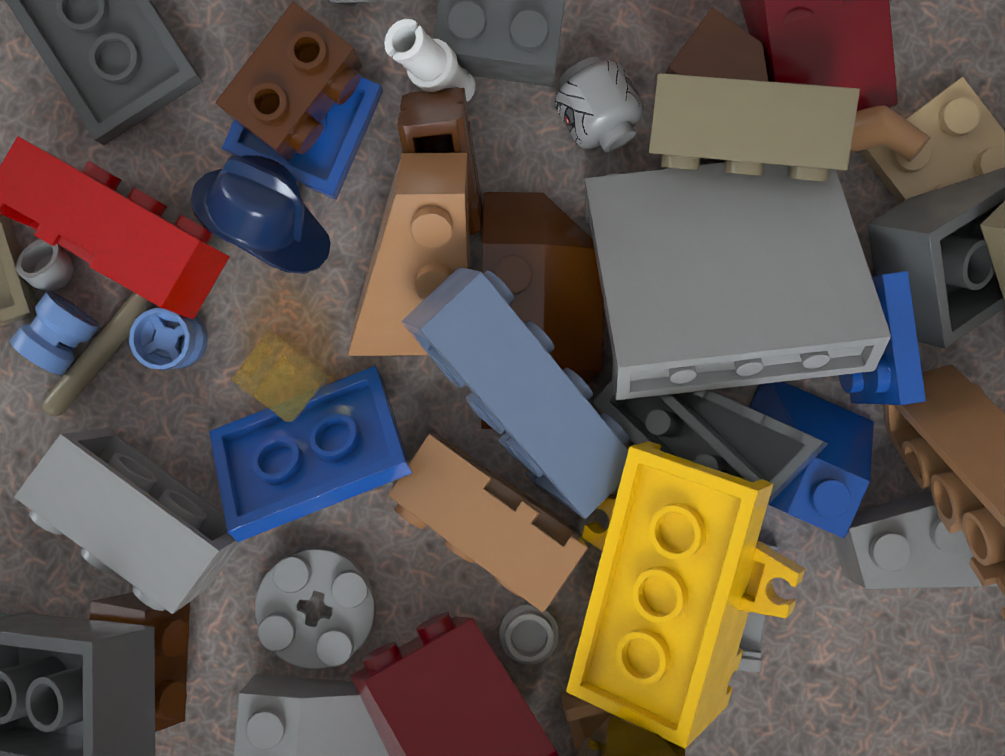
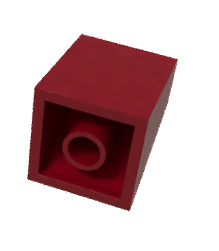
[350,612,559,756]

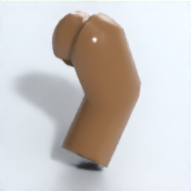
[850,105,930,162]

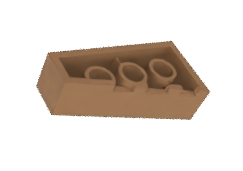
[884,364,1005,620]

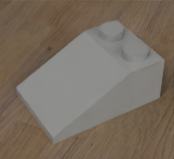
[234,674,389,756]

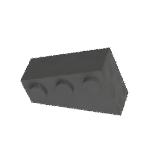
[592,380,829,506]

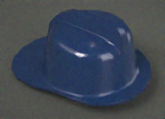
[190,155,331,274]

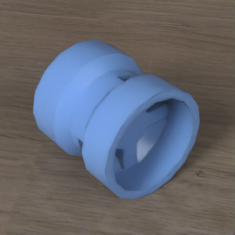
[10,291,99,375]
[129,308,208,370]

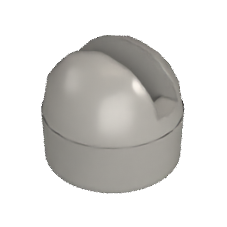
[16,239,74,291]

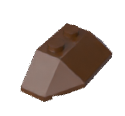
[481,192,603,429]

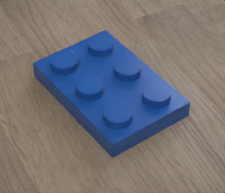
[209,365,412,542]

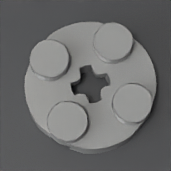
[255,546,377,669]

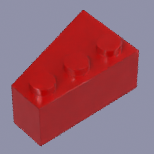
[0,136,230,320]

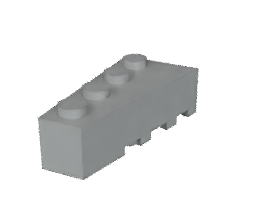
[832,491,998,589]

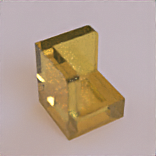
[231,330,336,422]

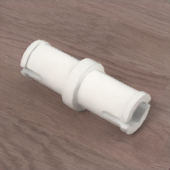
[384,19,476,102]

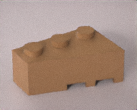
[348,153,471,356]

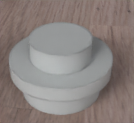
[499,603,559,665]

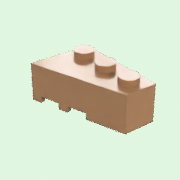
[388,431,588,614]

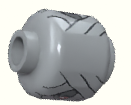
[554,57,644,153]

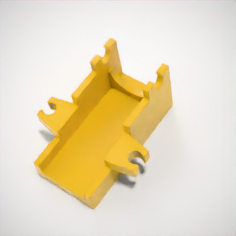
[566,441,805,749]

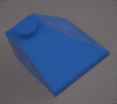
[749,382,874,539]

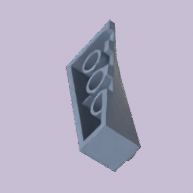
[401,267,630,519]

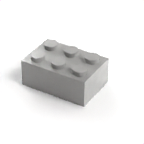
[14,428,244,614]

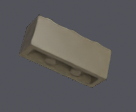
[649,73,860,181]

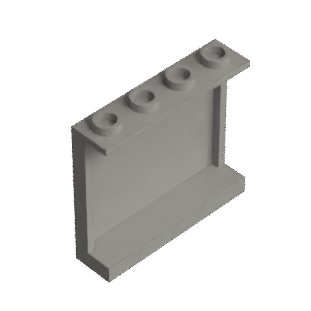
[584,162,891,400]

